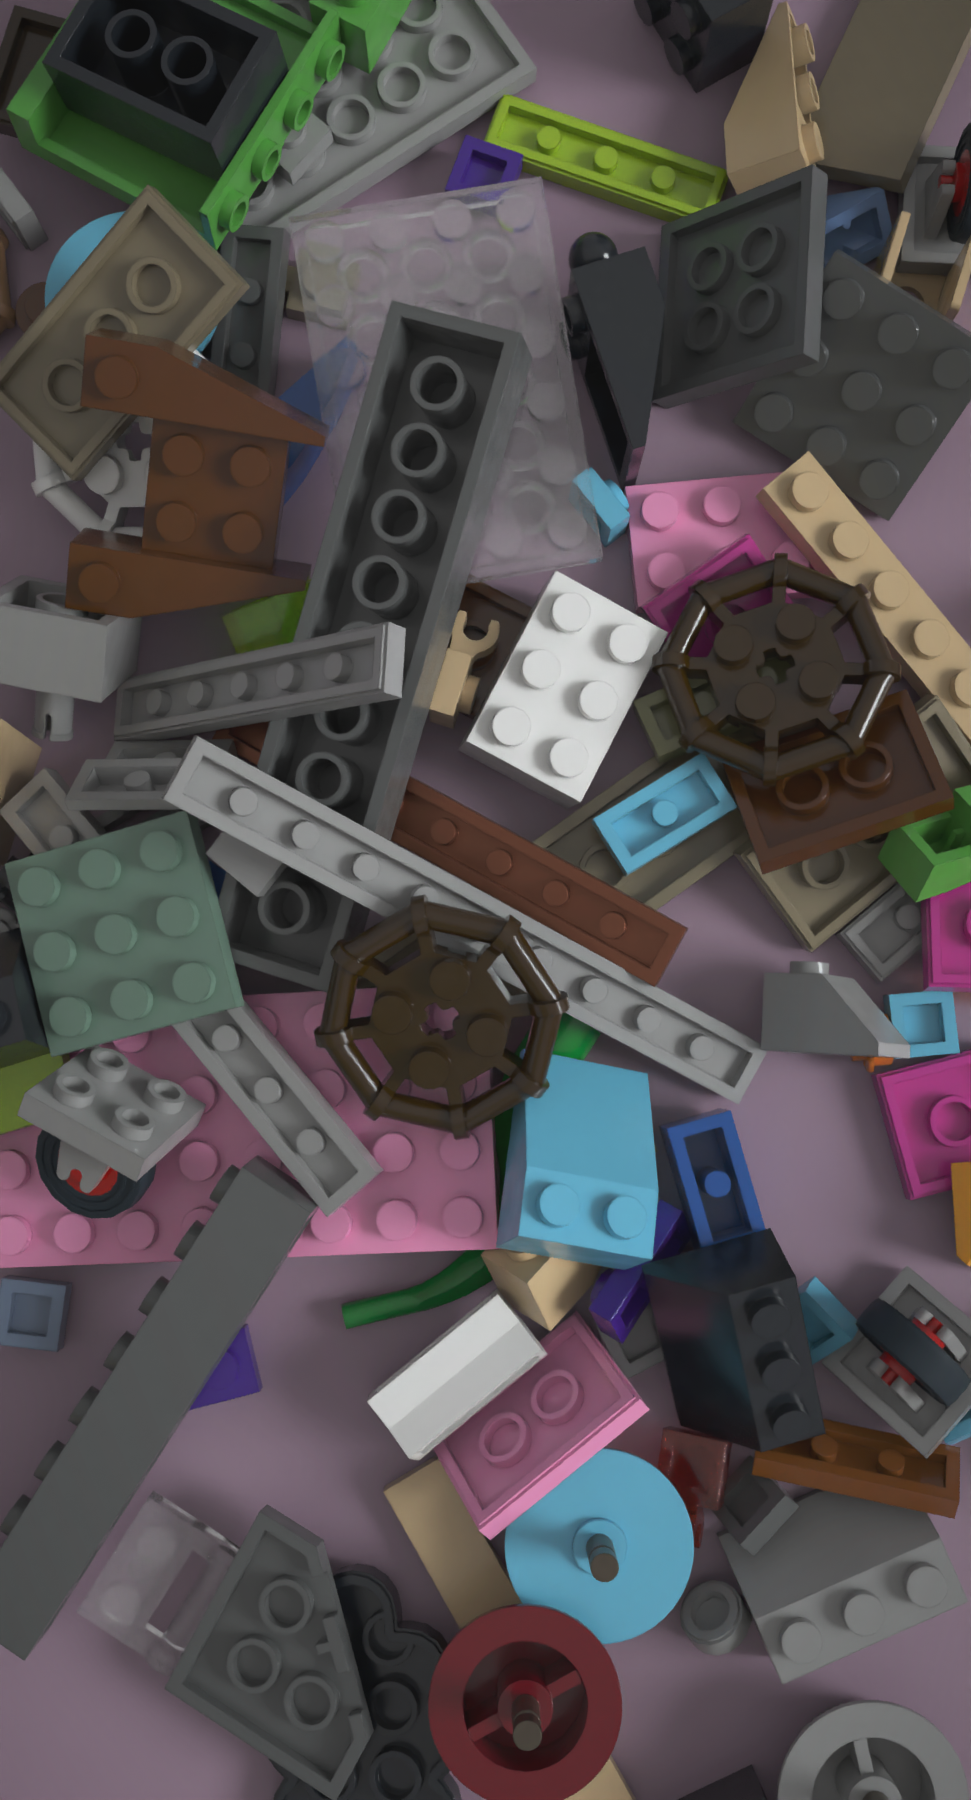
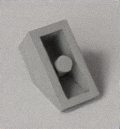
[761,961,910,1059]

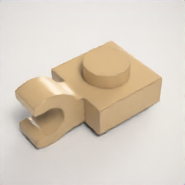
[429,610,500,729]

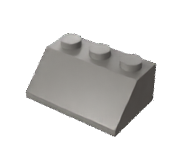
[716,1489,969,1685]

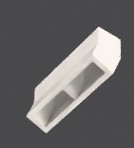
[367,1289,548,1461]

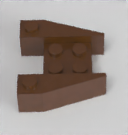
[65,328,330,618]

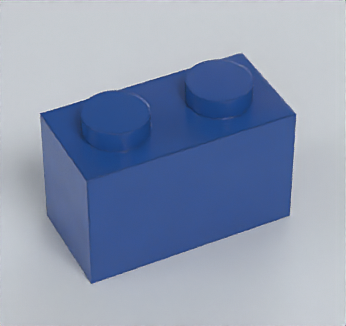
[659,1108,766,1250]

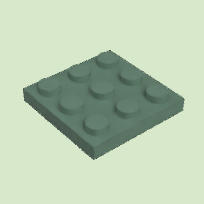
[4,811,245,1057]

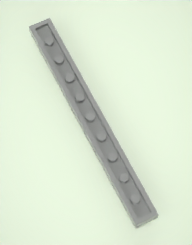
[161,735,767,1105]

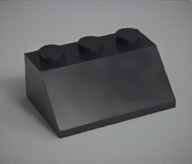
[641,1228,826,1452]

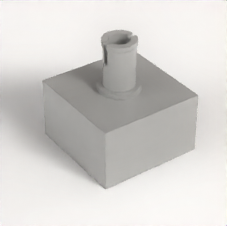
[0,575,142,742]

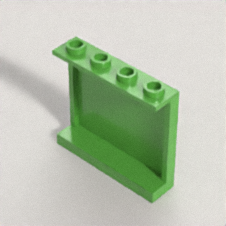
[6,0,345,251]

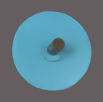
[504,1447,694,1644]

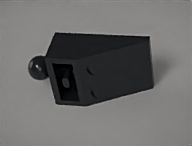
[558,232,666,493]

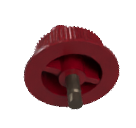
[428,1604,622,1800]

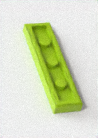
[484,94,729,223]

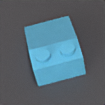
[496,1049,659,1270]

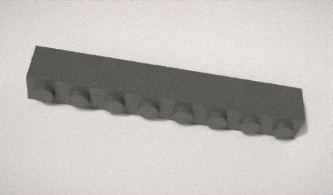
[0,1155,319,1661]

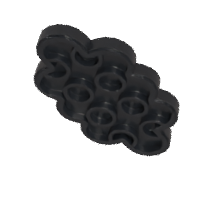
[268,1563,462,1800]

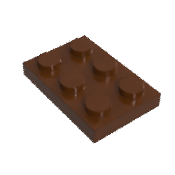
[722,689,954,874]

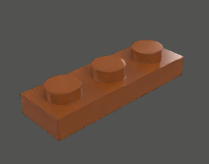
[751,1419,960,1519]

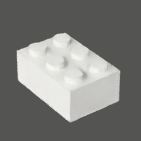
[458,570,668,809]

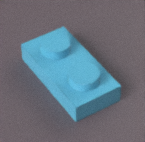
[591,753,738,877]

